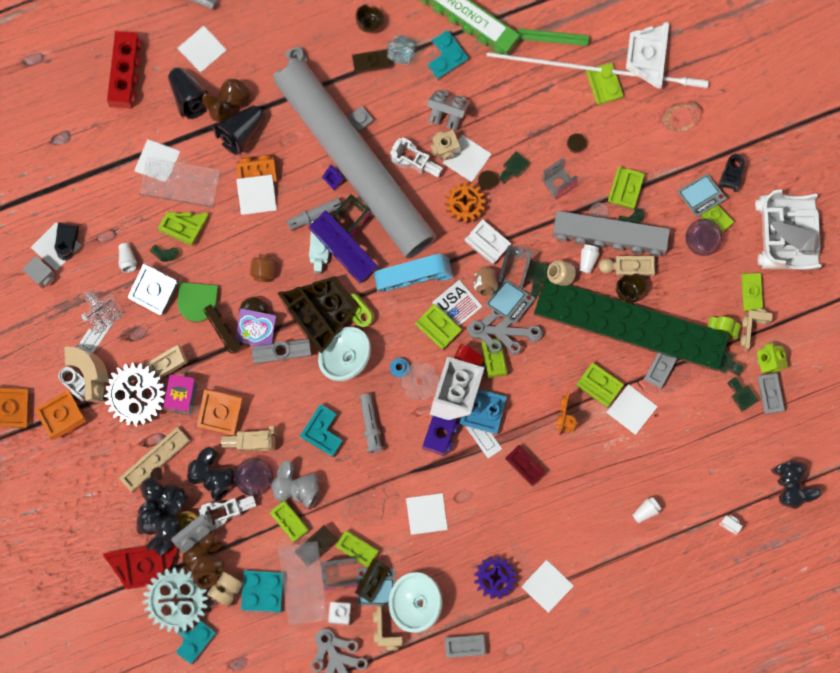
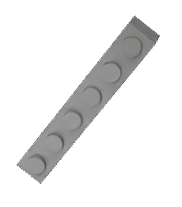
[552,211,670,257]

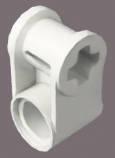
[58,367,85,402]

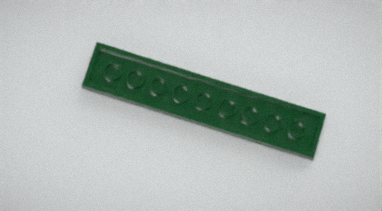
[534,278,729,371]

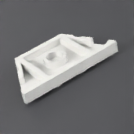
[626,22,669,89]

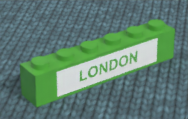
[419,0,520,55]

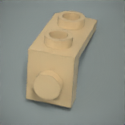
[740,309,772,352]
[373,606,402,651]

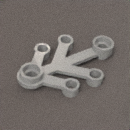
[468,310,542,355]
[311,629,367,673]

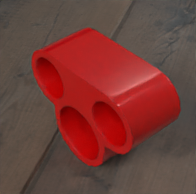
[454,344,485,366]

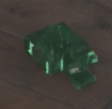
[499,151,530,184]
[527,261,549,297]
[718,351,743,376]
[727,377,758,412]

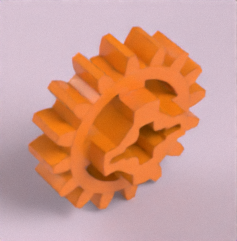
[445,182,486,224]

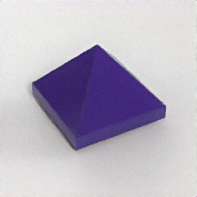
[322,164,344,190]

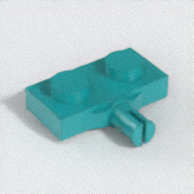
[175,621,216,665]

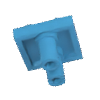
[460,389,507,435]

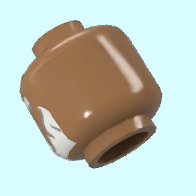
[474,266,498,296]

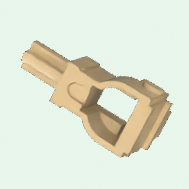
[221,426,278,451]

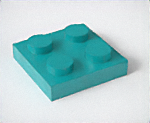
[241,571,284,613]

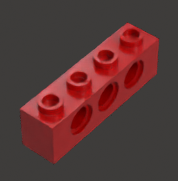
[107,31,142,109]

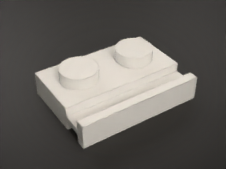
[464,219,511,265]

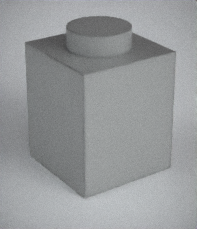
[23,256,55,288]

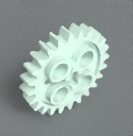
[143,568,208,633]

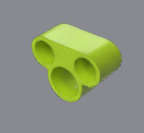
[707,316,741,339]

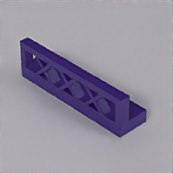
[308,210,377,284]

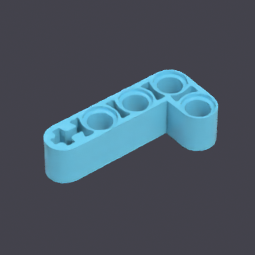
[374,254,453,292]

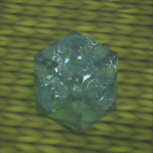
[386,35,417,65]

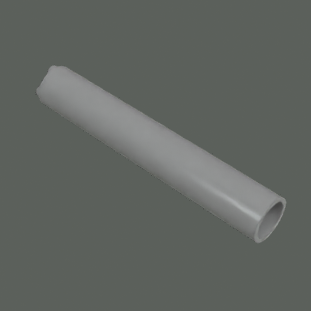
[273,58,437,259]

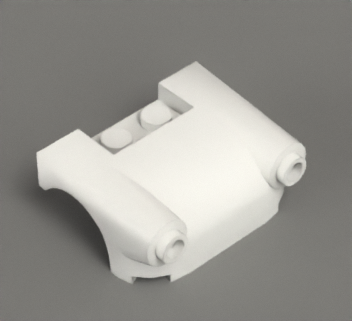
[755,190,821,271]

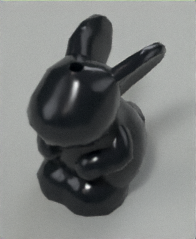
[187,447,234,502]
[771,460,821,509]
[140,467,189,517]
[136,501,180,555]

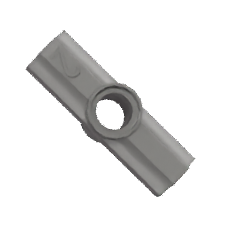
[252,339,311,364]

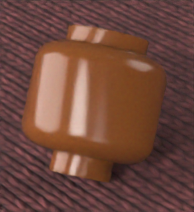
[250,254,276,282]

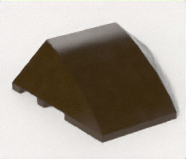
[277,276,358,354]

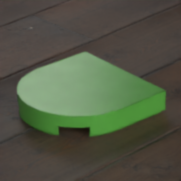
[178,283,218,323]

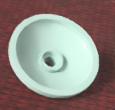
[318,327,371,381]
[389,573,442,633]

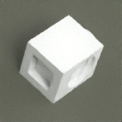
[328,602,351,625]

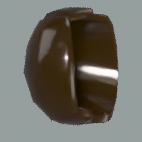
[355,4,384,33]
[615,273,647,303]
[238,297,268,314]

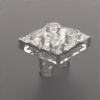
[81,290,126,335]

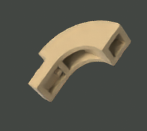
[64,347,109,403]

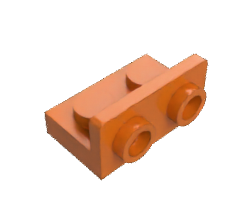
[236,154,277,182]

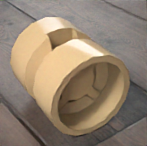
[207,571,243,608]

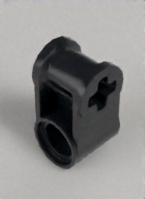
[718,154,745,192]
[54,222,79,261]

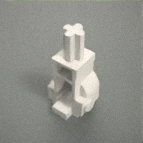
[390,138,443,178]
[199,496,256,532]

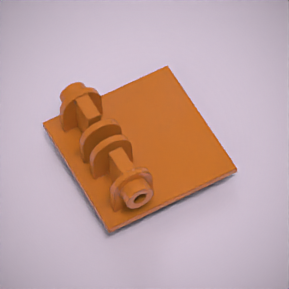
[555,391,577,436]

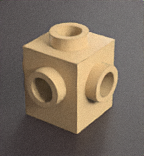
[430,130,460,160]

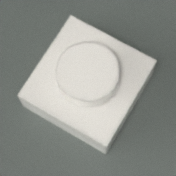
[719,515,742,535]

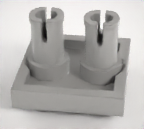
[427,90,471,130]

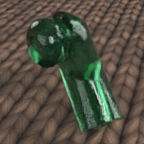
[618,208,645,224]
[150,244,179,262]

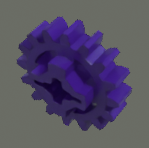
[474,556,517,600]

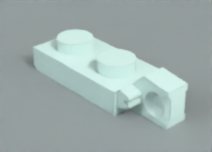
[309,221,329,274]

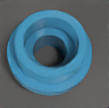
[390,358,409,377]

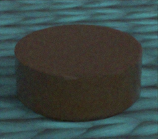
[567,134,586,153]
[478,171,497,190]

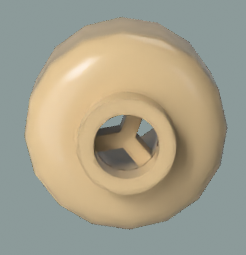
[547,260,575,286]

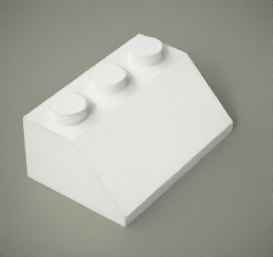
[430,357,484,420]

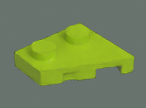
[158,212,209,246]

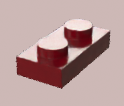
[505,445,546,486]

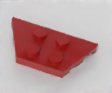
[103,542,178,590]

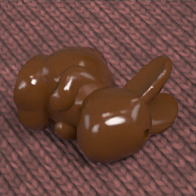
[202,78,251,122]
[182,532,225,589]

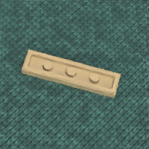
[119,426,191,493]

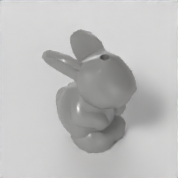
[271,460,321,510]

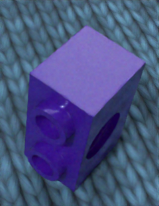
[422,416,459,456]

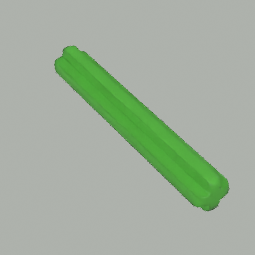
[516,28,589,46]

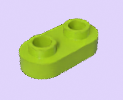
[349,293,374,327]

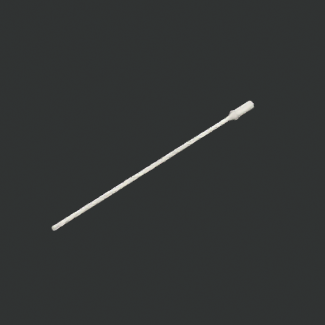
[487,52,708,88]

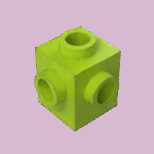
[757,343,788,373]

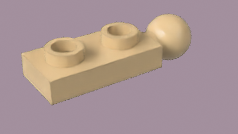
[599,256,655,276]
[136,345,188,381]

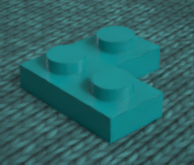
[427,30,469,80]
[299,404,343,458]

